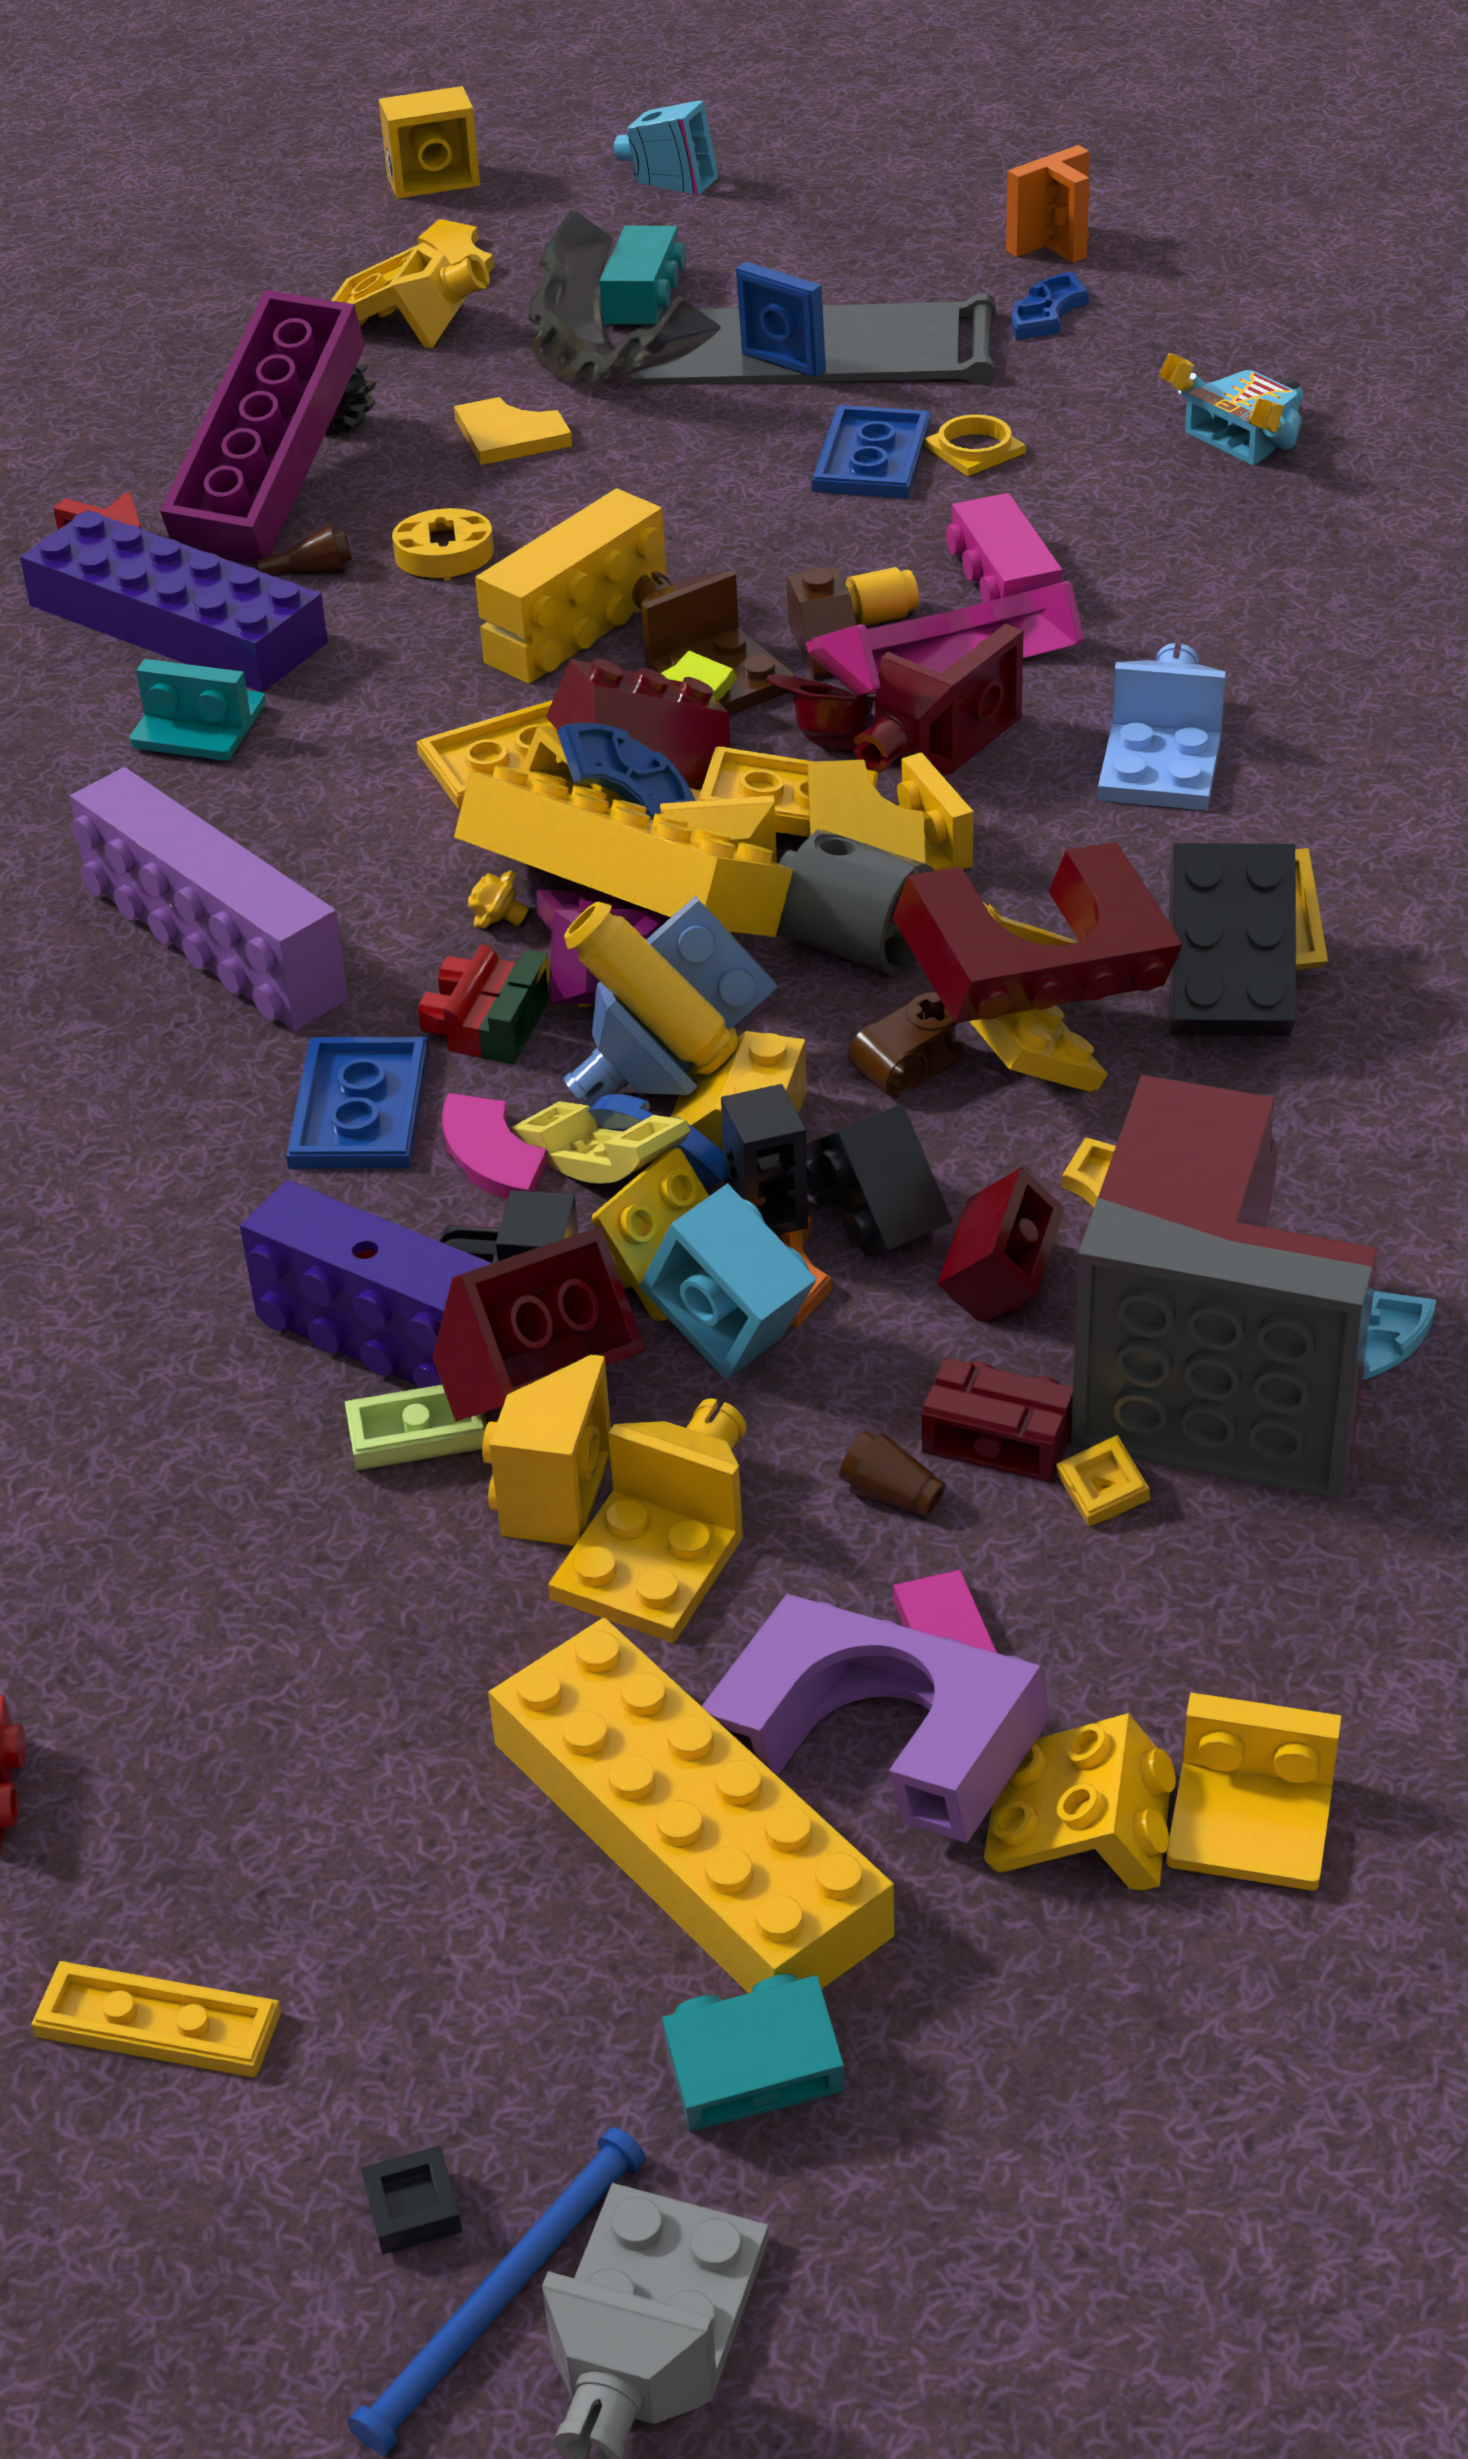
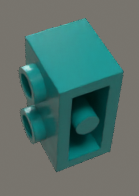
[662,1974,844,2132]

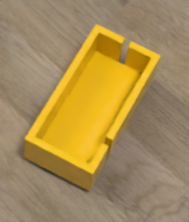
[475,488,667,684]

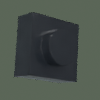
[361,2146,462,2255]

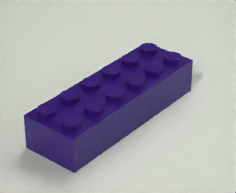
[20,510,328,692]

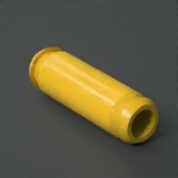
[564,902,739,1075]

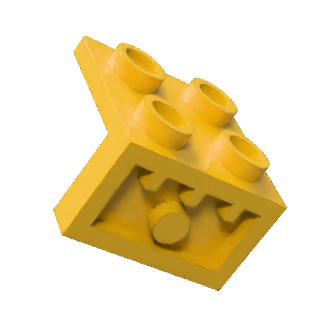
[897,752,973,871]
[1166,1692,1342,1891]

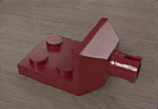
[854,624,1024,775]

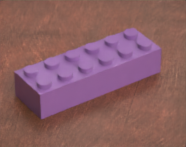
[69,767,349,1031]

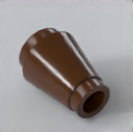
[839,1431,946,1519]

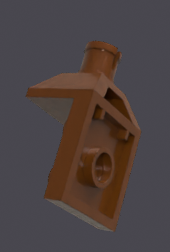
[632,570,796,716]

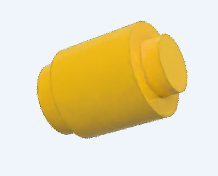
[845,567,919,627]

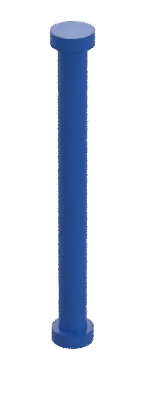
[347,2127,646,2457]

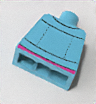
[614,101,719,195]

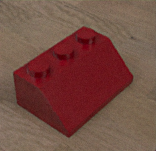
[546,659,730,790]
[433,1226,646,1422]

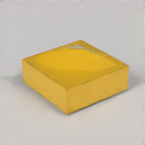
[1056,1435,1150,1526]

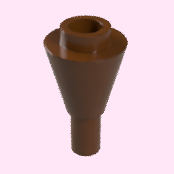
[257,523,352,576]

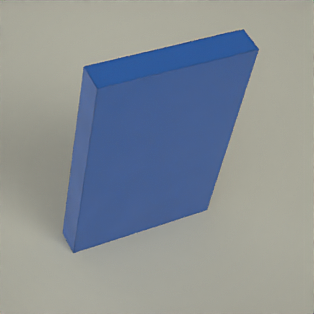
[812,405,931,499]
[286,1037,429,1169]

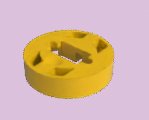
[392,508,494,581]

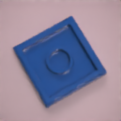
[736,262,826,377]

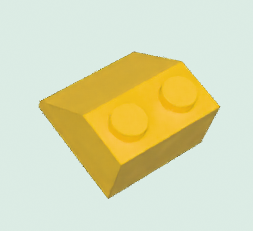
[671,1031,807,1151]
[482,1355,611,1546]

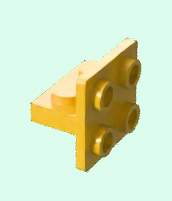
[592,1148,709,1321]

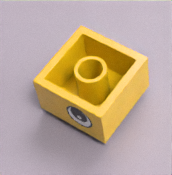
[379,86,480,199]

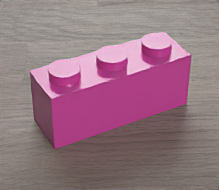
[946,493,1062,603]

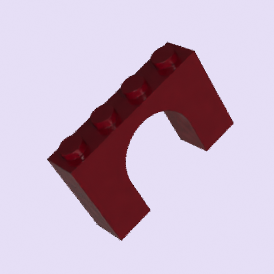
[893,842,1183,1024]

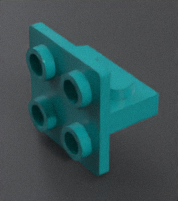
[129,659,266,761]

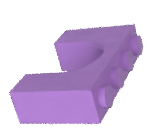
[701,1594,1051,1843]

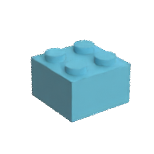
[639,1183,817,1379]

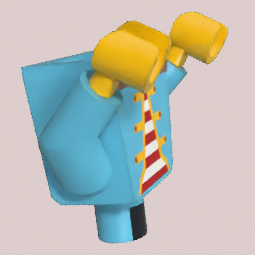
[1159,353,1303,465]

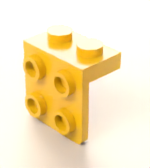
[984,1713,1176,1891]

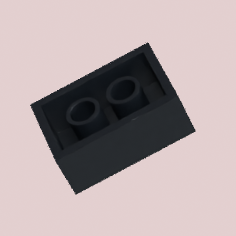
[1169,843,1296,1036]

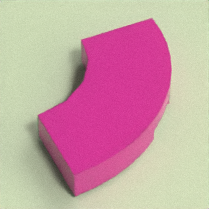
[442,1093,548,1200]

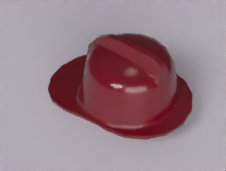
[766,675,876,750]

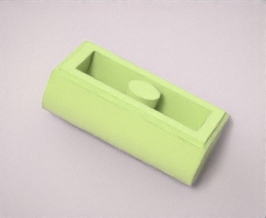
[345,1385,487,1471]

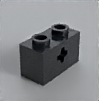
[721,1084,808,1235]

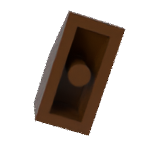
[787,567,856,680]

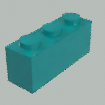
[599,226,686,325]

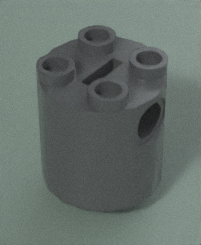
[776,829,934,976]

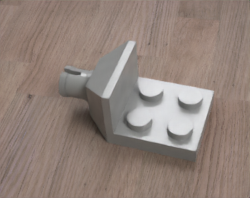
[542,2183,769,2459]

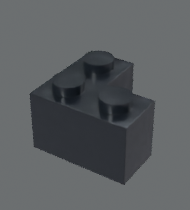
[806,1104,953,1257]

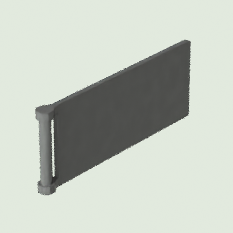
[630,293,996,384]

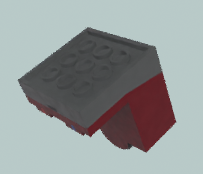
[1071,1075,1377,1499]

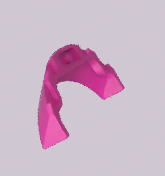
[806,581,1084,696]

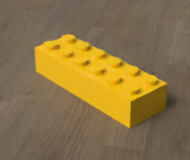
[454,765,793,937]
[488,1617,894,1993]

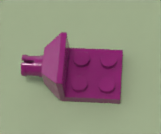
[536,890,671,1004]

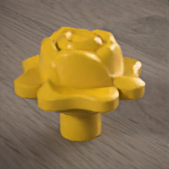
[468,870,529,929]

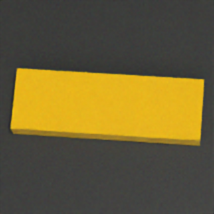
[31,1961,281,2078]

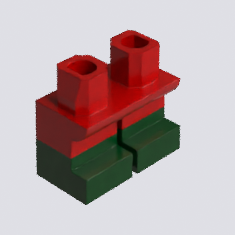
[418,944,550,1064]

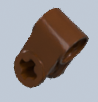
[848,992,963,1099]

